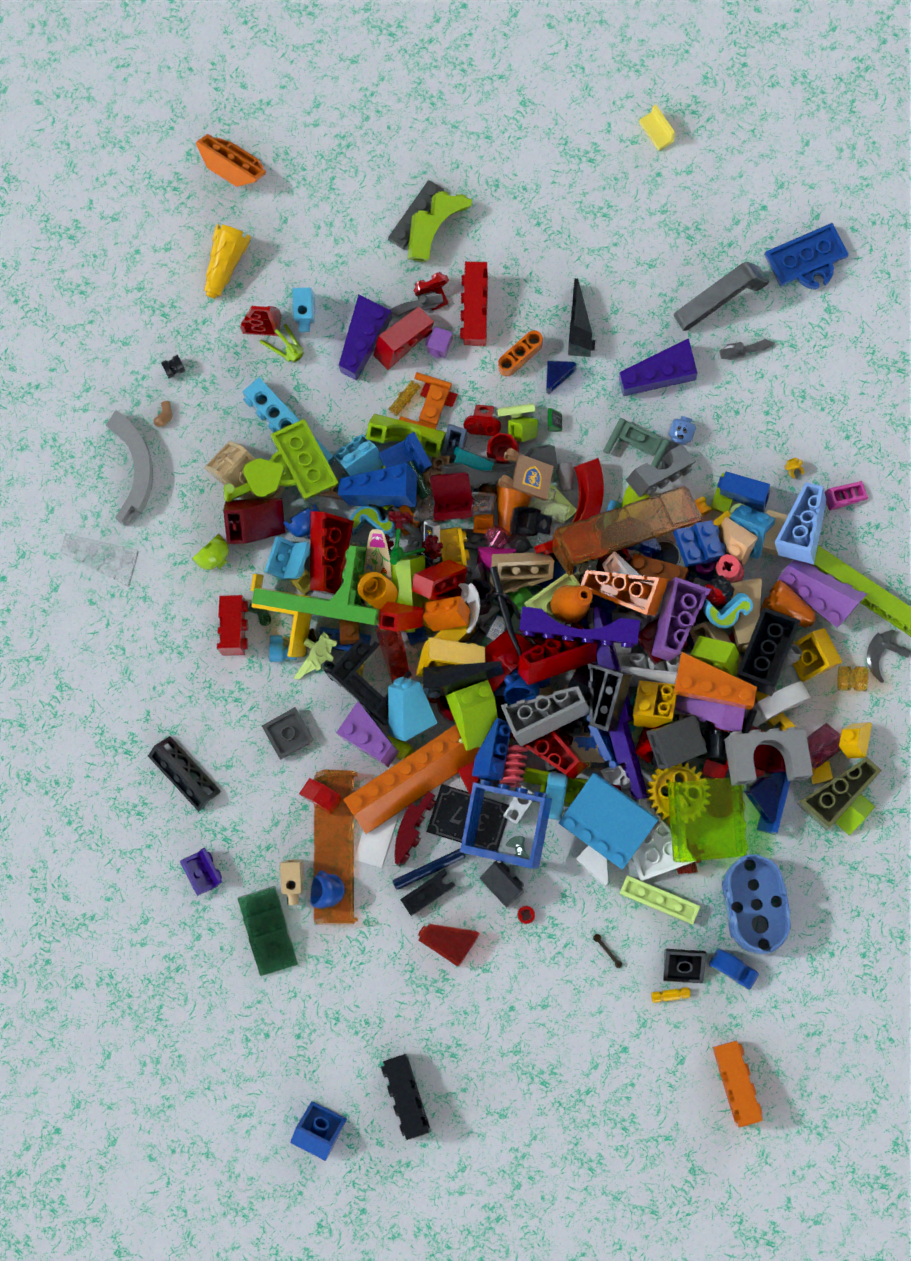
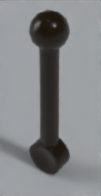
[593,934,622,968]

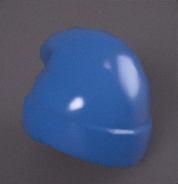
[503,669,540,705]
[310,871,345,909]

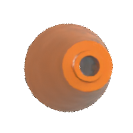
[496,483,532,536]
[760,580,816,628]
[550,585,593,624]

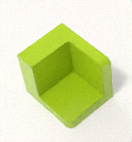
[508,416,538,442]

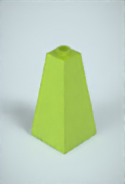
[391,555,425,633]

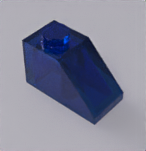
[744,777,779,823]

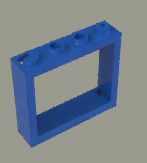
[460,780,552,869]

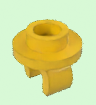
[784,458,804,478]

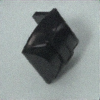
[510,506,552,537]

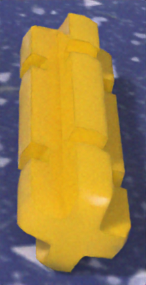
[651,987,691,1003]

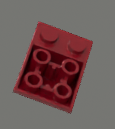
[223,498,285,544]

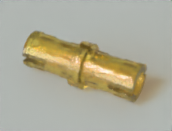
[388,380,421,416]

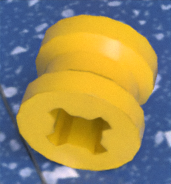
[688,496,712,519]

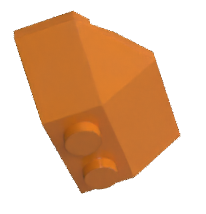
[196,134,266,187]

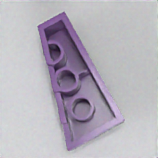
[778,560,867,628]
[651,577,711,661]

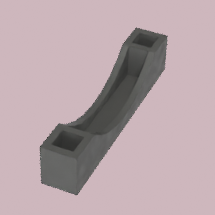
[441,444,558,489]

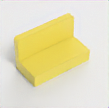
[639,104,675,151]

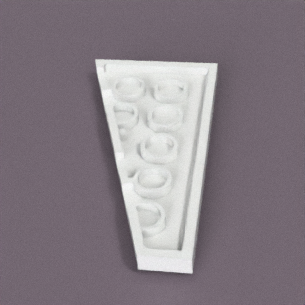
[601,765,696,881]

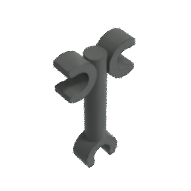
[386,507,424,550]

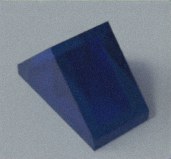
[546,361,577,394]

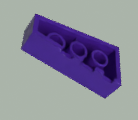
[338,294,393,381]
[619,338,698,397]

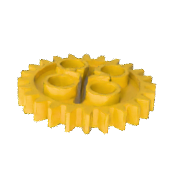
[646,763,710,826]

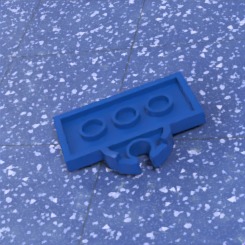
[764,223,849,289]

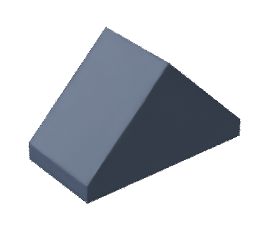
[441,424,468,462]

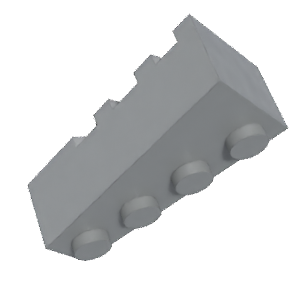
[501,686,590,746]

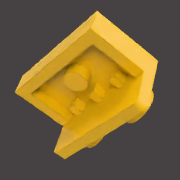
[440,526,470,566]

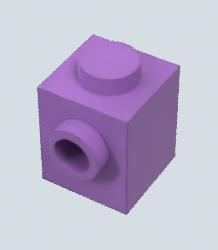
[425,327,453,358]

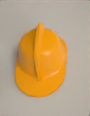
[357,572,398,609]

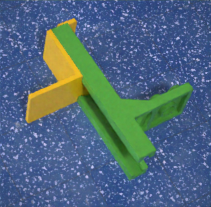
[250,545,380,657]

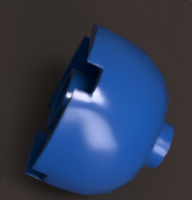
[283,503,320,539]

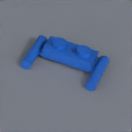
[587,714,622,768]

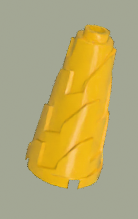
[204,224,251,299]

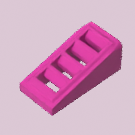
[825,481,868,510]

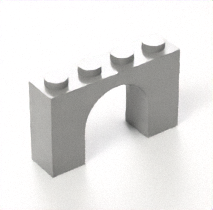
[724,727,813,786]

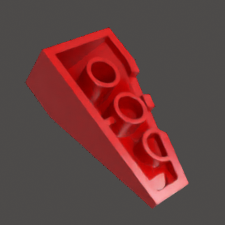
[240,306,282,336]

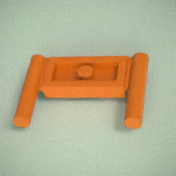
[399,372,452,429]

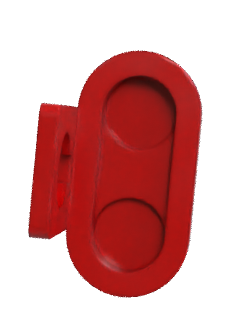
[414,272,449,311]
[463,404,501,436]

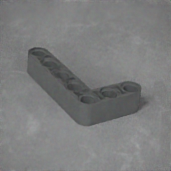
[673,262,769,331]

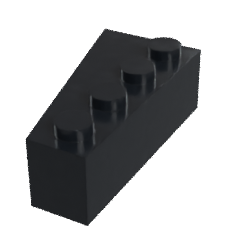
[381,1054,431,1140]

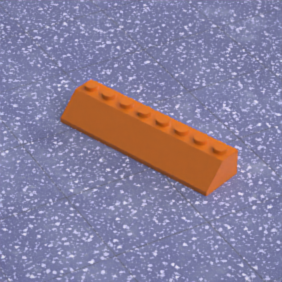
[343,724,480,834]

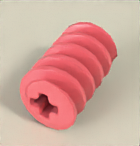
[716,554,744,583]
[500,745,528,788]

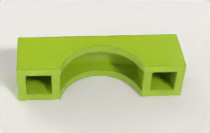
[366,413,446,458]

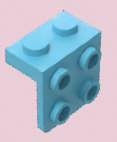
[264,536,310,580]

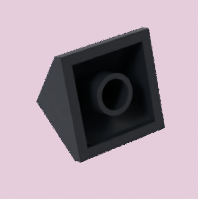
[663,949,706,983]

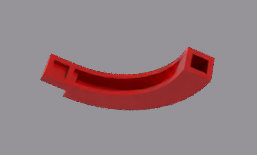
[534,458,604,555]

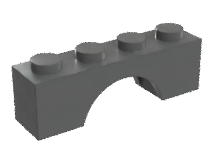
[626,444,696,497]

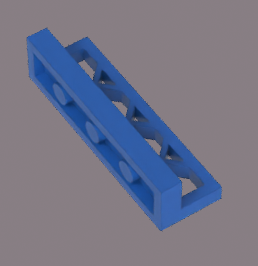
[756,771,791,835]

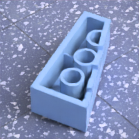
[775,482,826,565]

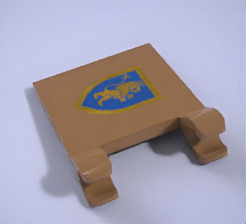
[498,448,554,501]

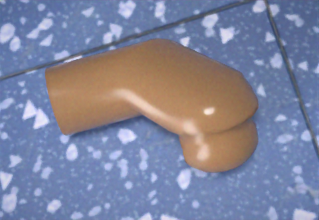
[154,401,172,427]

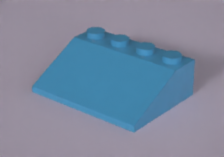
[558,772,659,870]

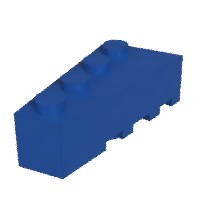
[338,463,417,507]

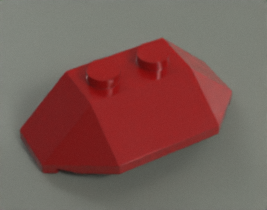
[485,630,537,692]

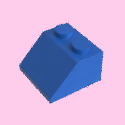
[290,1101,347,1161]

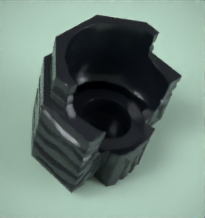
[465,579,493,615]

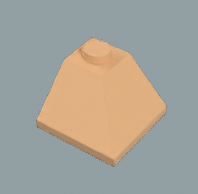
[718,517,758,566]

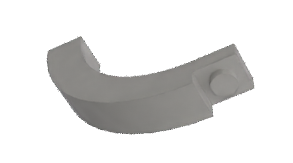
[106,410,153,526]

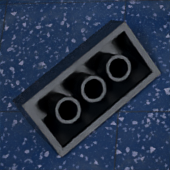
[737,607,800,696]

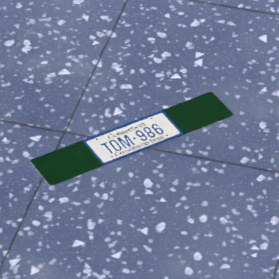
[480,603,514,647]

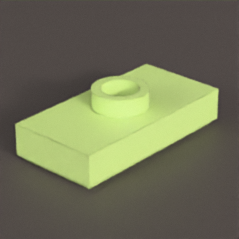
[497,403,535,418]

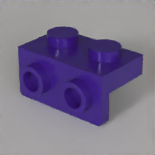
[180,848,222,896]

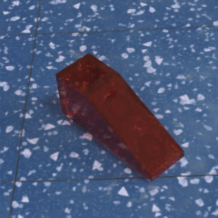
[375,628,410,684]

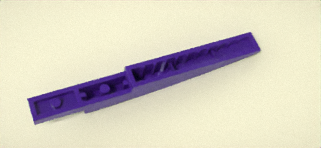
[594,607,649,800]

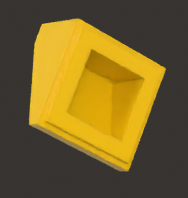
[811,761,833,785]

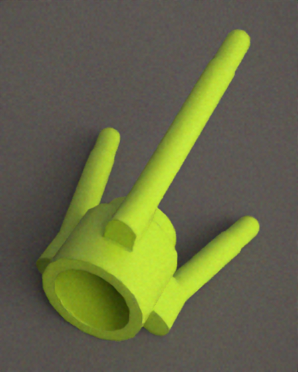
[259,324,304,363]

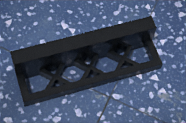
[148,736,221,812]

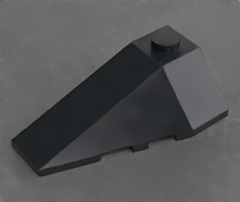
[568,278,595,357]

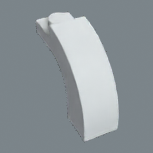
[745,681,811,727]

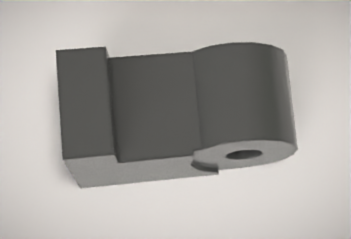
[611,605,651,631]

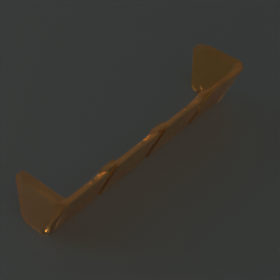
[553,486,702,576]
[313,769,358,925]

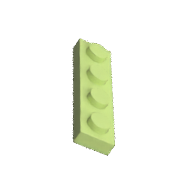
[619,875,700,925]

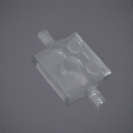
[529,488,569,546]

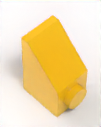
[839,722,872,759]

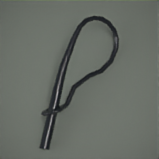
[489,566,547,656]

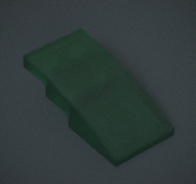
[237,886,298,976]

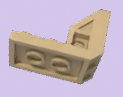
[204,441,285,499]

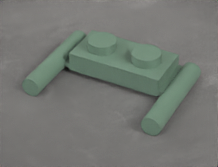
[603,418,671,468]

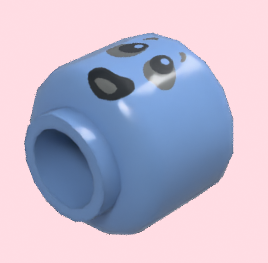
[669,416,696,445]

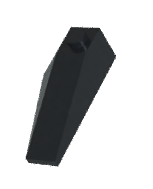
[423,661,504,698]

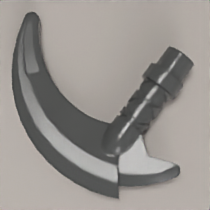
[867,630,911,683]

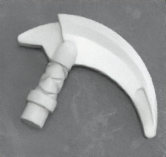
[459,583,480,634]

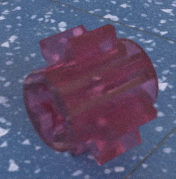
[484,525,509,549]

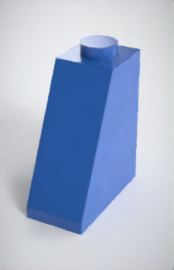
[717,471,770,513]

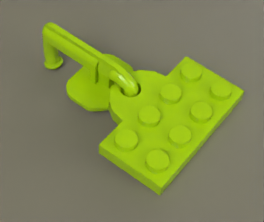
[223,419,339,502]

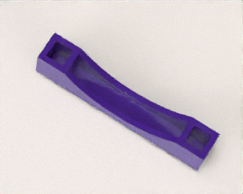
[519,606,640,648]

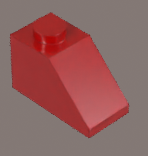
[299,778,342,815]

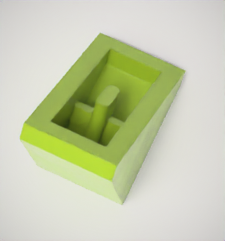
[834,794,875,836]

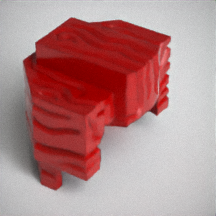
[486,433,519,465]

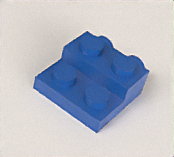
[673,520,726,567]

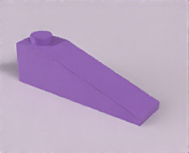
[674,695,746,732]

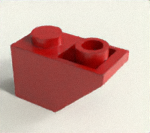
[379,601,424,632]

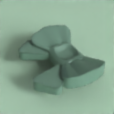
[506,836,529,865]

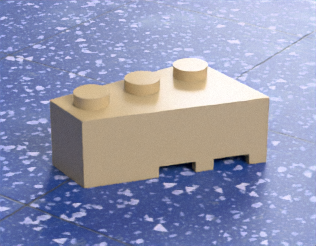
[490,552,554,593]

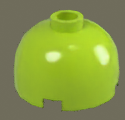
[192,533,229,570]

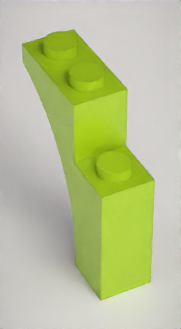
[407,191,472,262]

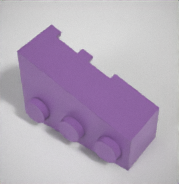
[336,701,399,767]

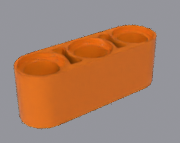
[498,330,543,377]

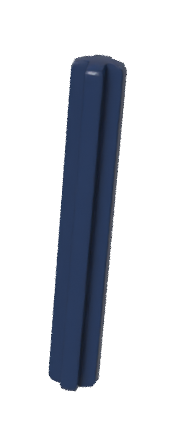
[393,848,466,890]

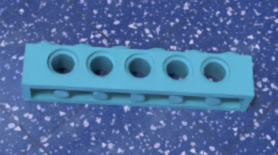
[242,377,335,466]

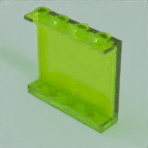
[668,777,748,863]

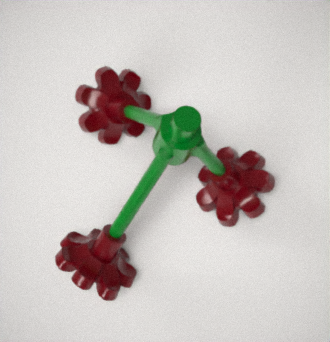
[385,511,443,565]

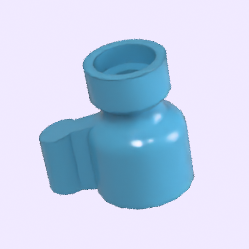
[269,635,297,662]

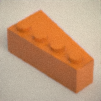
[581,570,669,616]
[673,652,757,710]
[712,1040,763,1128]

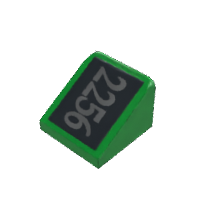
[548,408,562,432]

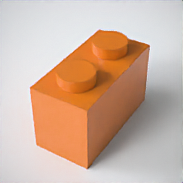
[423,596,471,632]

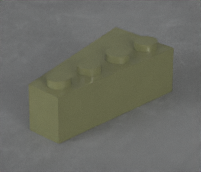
[797,757,882,830]

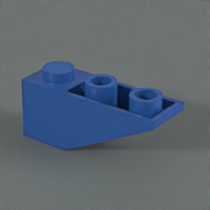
[472,718,511,781]

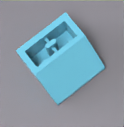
[333,434,384,477]

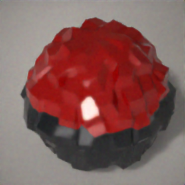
[704,575,735,606]

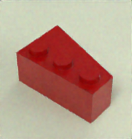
[217,595,248,656]

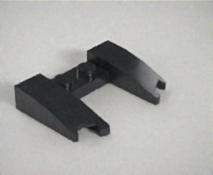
[327,637,412,726]

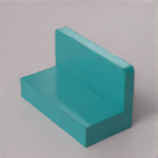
[454,446,494,471]

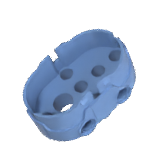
[722,854,791,955]

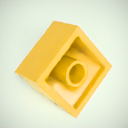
[793,628,842,682]

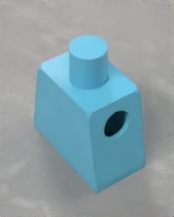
[292,288,315,333]

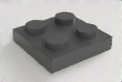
[262,707,314,760]

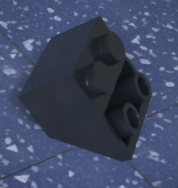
[480,860,524,908]

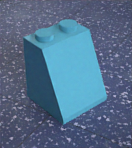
[388,677,437,741]

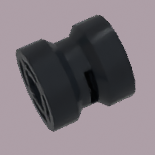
[161,354,186,379]

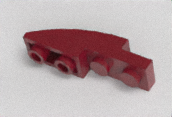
[395,791,436,867]

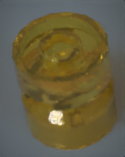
[837,665,868,692]

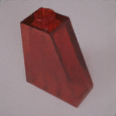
[418,924,480,968]

